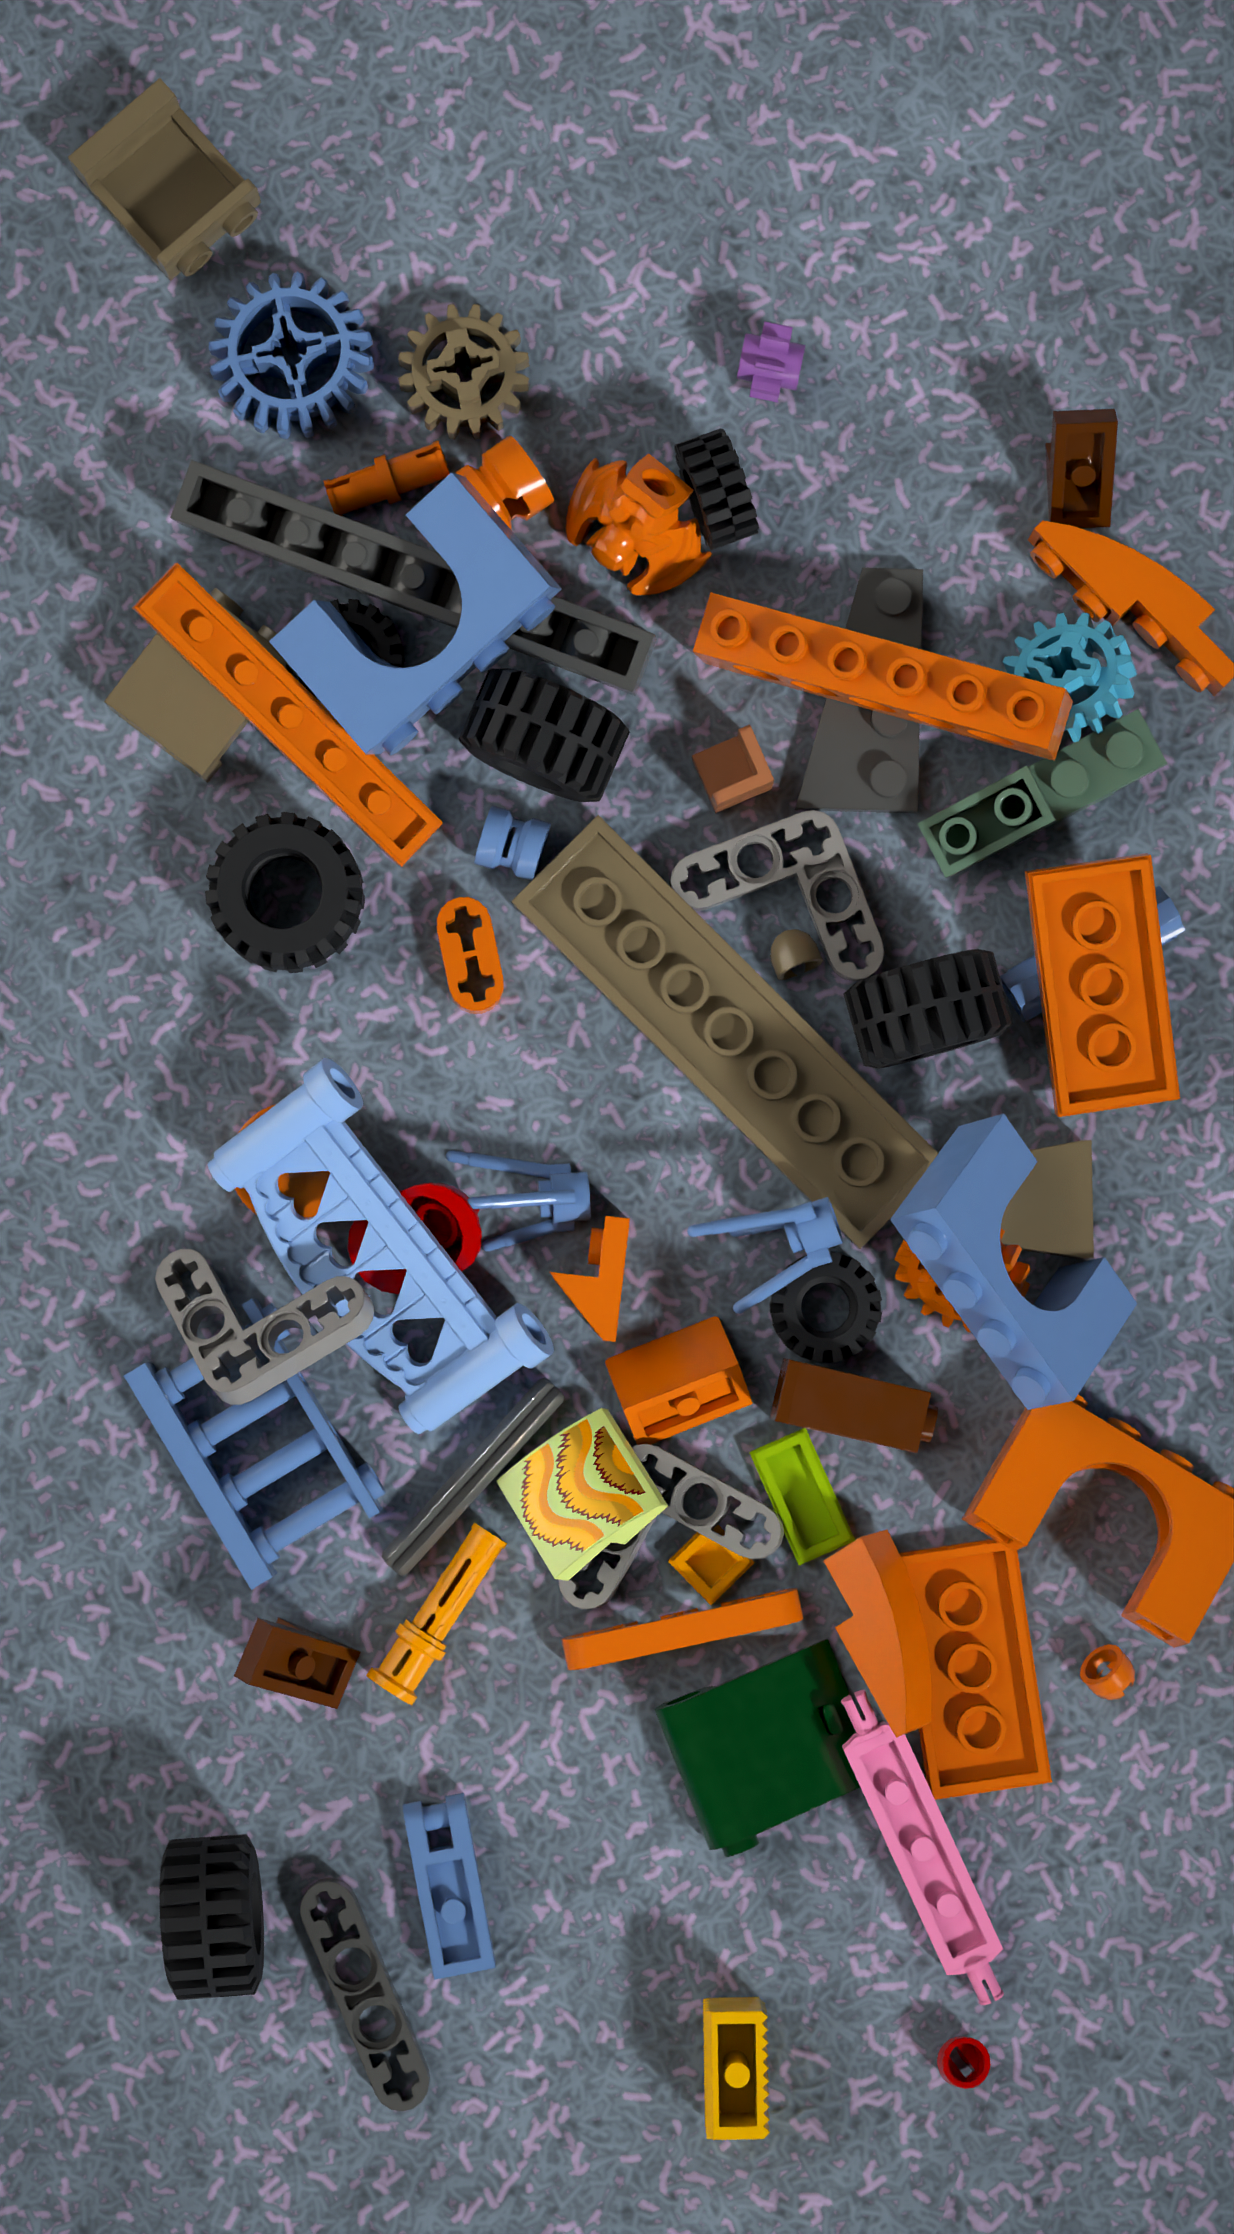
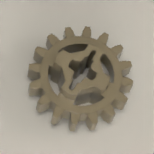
[398,304,530,440]

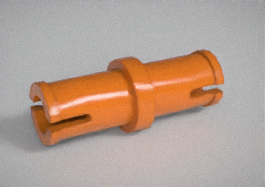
[324,441,450,516]

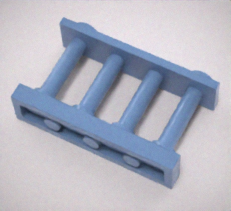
[124,1298,386,1590]

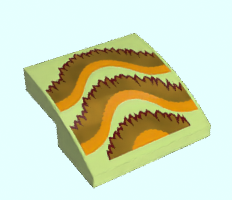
[496,1408,668,1581]

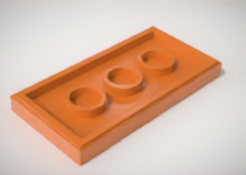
[1025,853,1180,1117]
[899,1538,1052,1800]

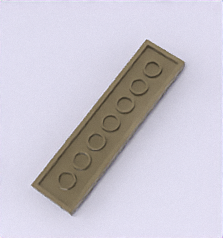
[511,815,938,1249]

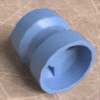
[474,805,551,881]

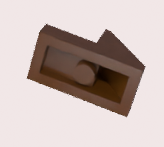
[1045,409,1118,528]
[234,1617,361,1709]

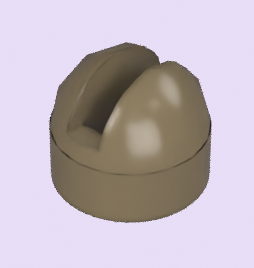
[770,929,823,980]

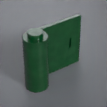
[654,1639,860,1857]

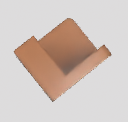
[691,725,774,814]

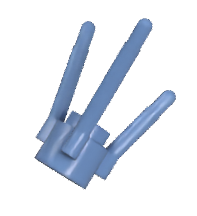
[446,1150,591,1251]
[687,1197,843,1314]

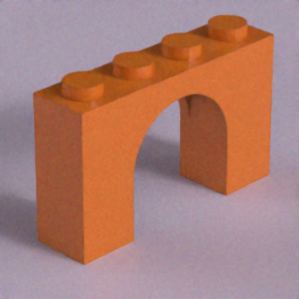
[962,1394,1234,1648]

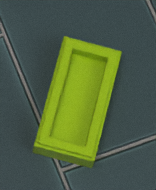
[749,1428,855,1565]

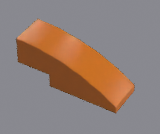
[824,1529,932,1738]

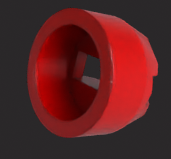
[937,2036,990,2089]

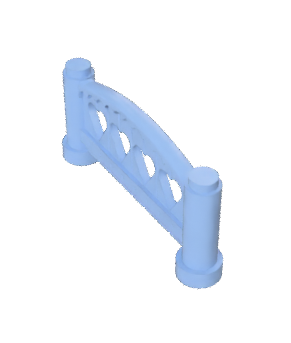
[208,1058,554,1434]

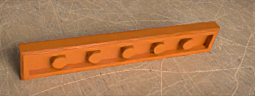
[132,563,443,867]

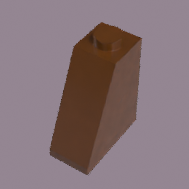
[769,1358,938,1453]

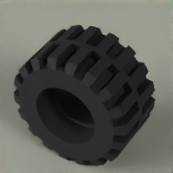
[459,668,630,802]
[205,812,365,973]
[843,949,1013,1069]
[159,1834,264,2000]

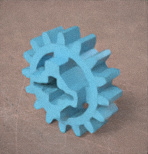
[1003,613,1137,742]

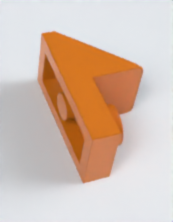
[550,1216,630,1342]

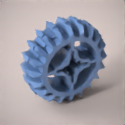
[208,271,374,439]

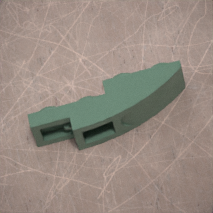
[917,708,1167,878]

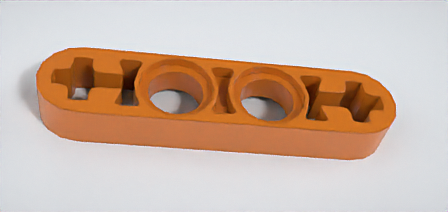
[561,1588,804,1670]

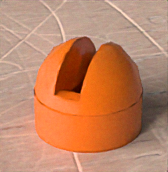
[1080,1644,1135,1700]

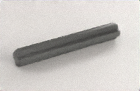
[381,1378,564,1576]

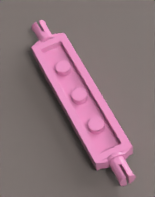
[841,1690,1004,2005]

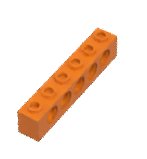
[693,592,1073,761]

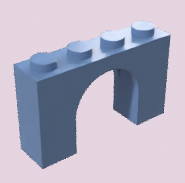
[269,472,562,756]
[890,1113,1137,1410]

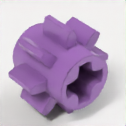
[737,321,805,403]

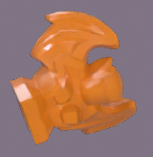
[566,453,712,595]

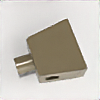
[1001,1140,1094,1259]

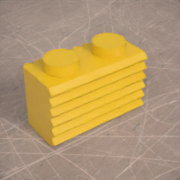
[703,1997,770,2140]

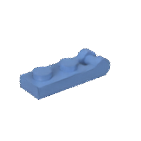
[403,1793,496,1980]

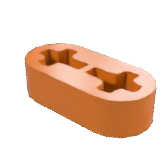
[437,897,504,1014]

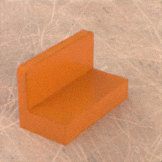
[605,1316,753,1445]

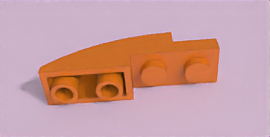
[1028,520,1234,696]

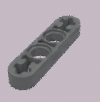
[300,1877,430,2111]

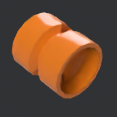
[455,435,554,530]

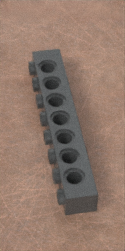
[170,460,657,696]

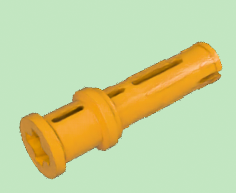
[366,1523,507,1705]

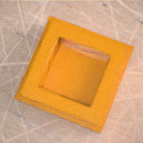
[667,1525,755,1605]

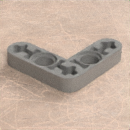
[670,810,884,981]
[155,1249,374,1405]
[559,1444,784,1609]

